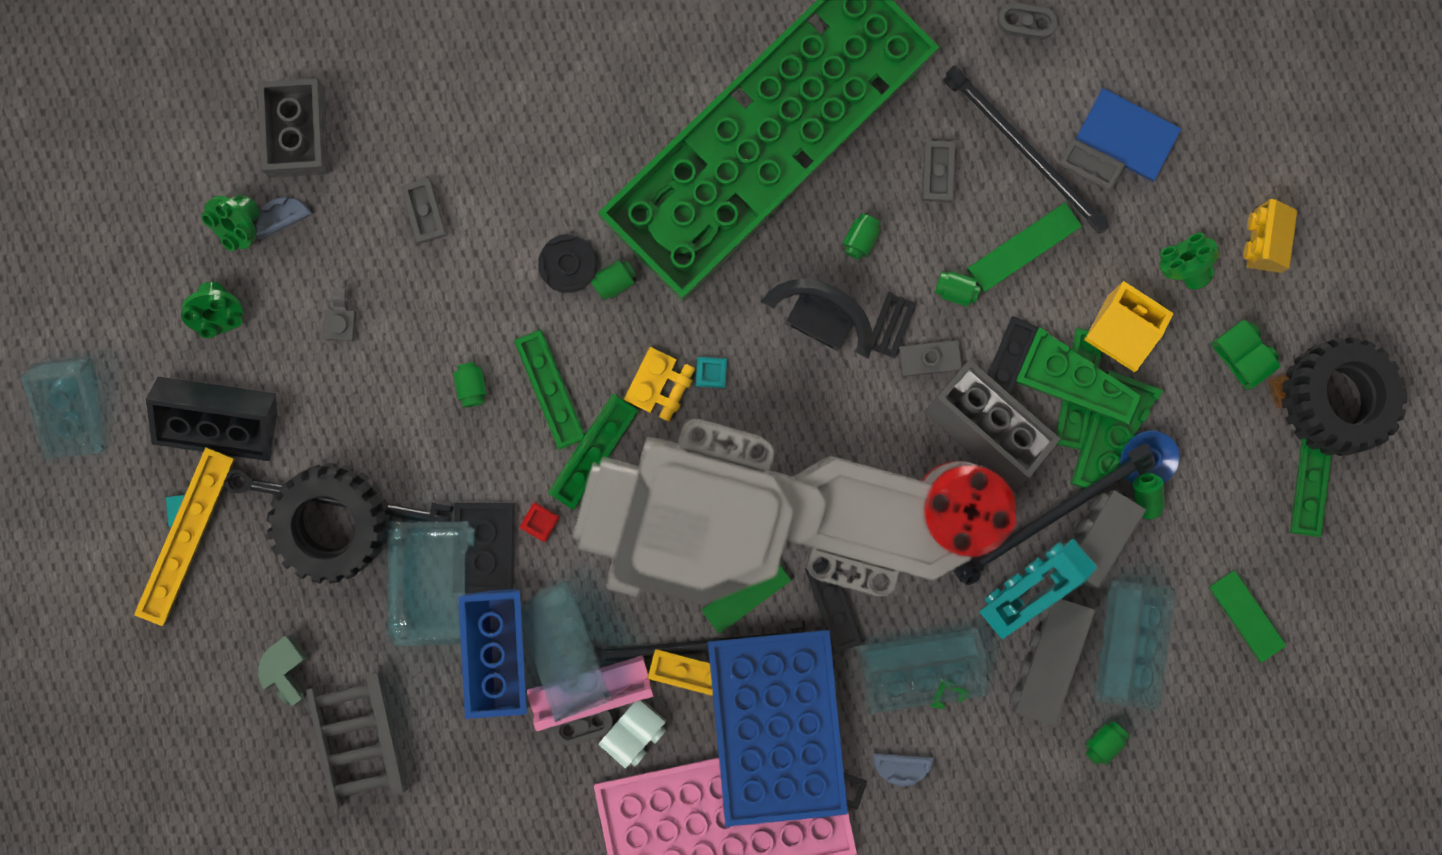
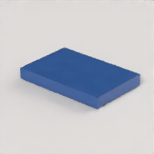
[1075,88,1181,182]

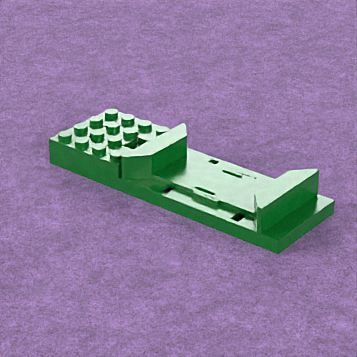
[598,0,939,303]

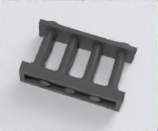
[304,671,408,809]

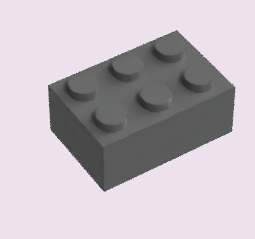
[257,78,329,178]
[1072,490,1146,588]

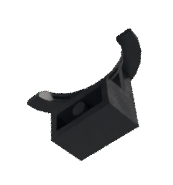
[761,278,873,359]

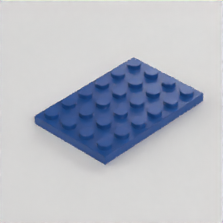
[708,630,848,827]

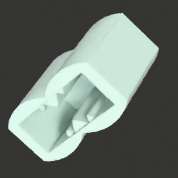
[598,700,667,769]

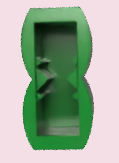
[1210,319,1281,390]

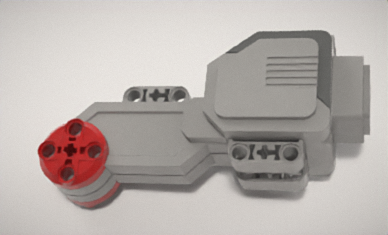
[573,418,1016,605]

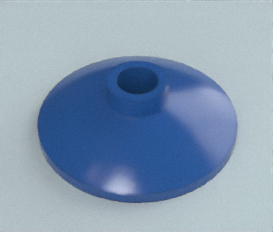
[1120,431,1180,484]

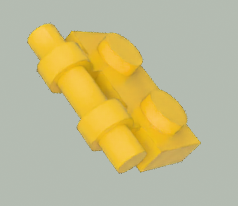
[624,347,695,422]

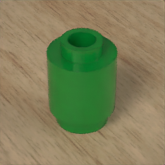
[842,213,882,260]
[591,259,637,301]
[934,271,981,307]
[452,362,487,408]
[1132,473,1165,519]
[1084,721,1130,766]

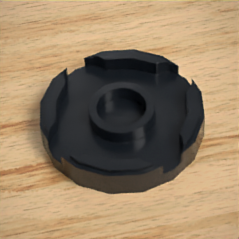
[538,234,597,293]

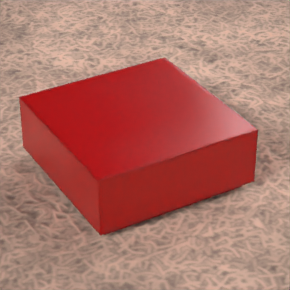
[519,502,560,543]

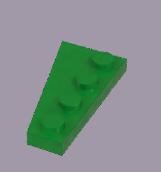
[1016,327,1141,426]
[1070,370,1164,493]

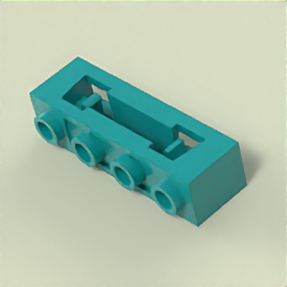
[979,539,1097,640]

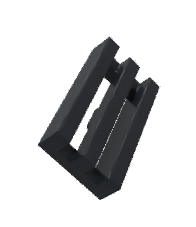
[872,292,916,359]

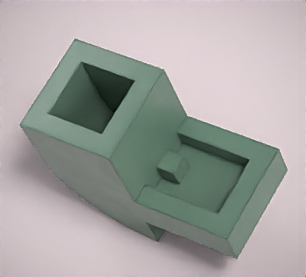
[258,635,309,706]

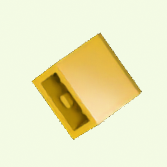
[1243,199,1297,273]
[1085,281,1174,372]

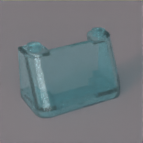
[387,521,474,646]

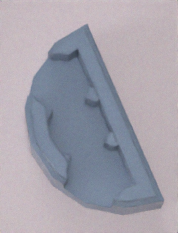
[255,197,313,240]
[873,753,933,787]

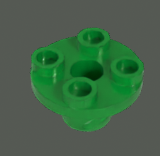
[201,195,260,251]
[1159,233,1220,290]
[181,281,243,339]

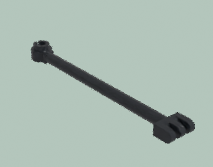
[943,65,1109,233]
[953,444,1156,585]
[225,469,453,536]
[578,621,805,669]

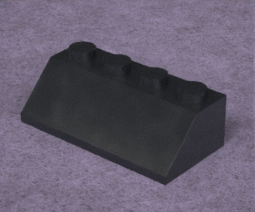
[146,377,277,461]

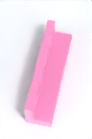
[527,655,653,732]

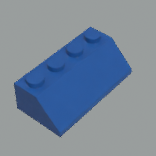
[458,589,527,719]

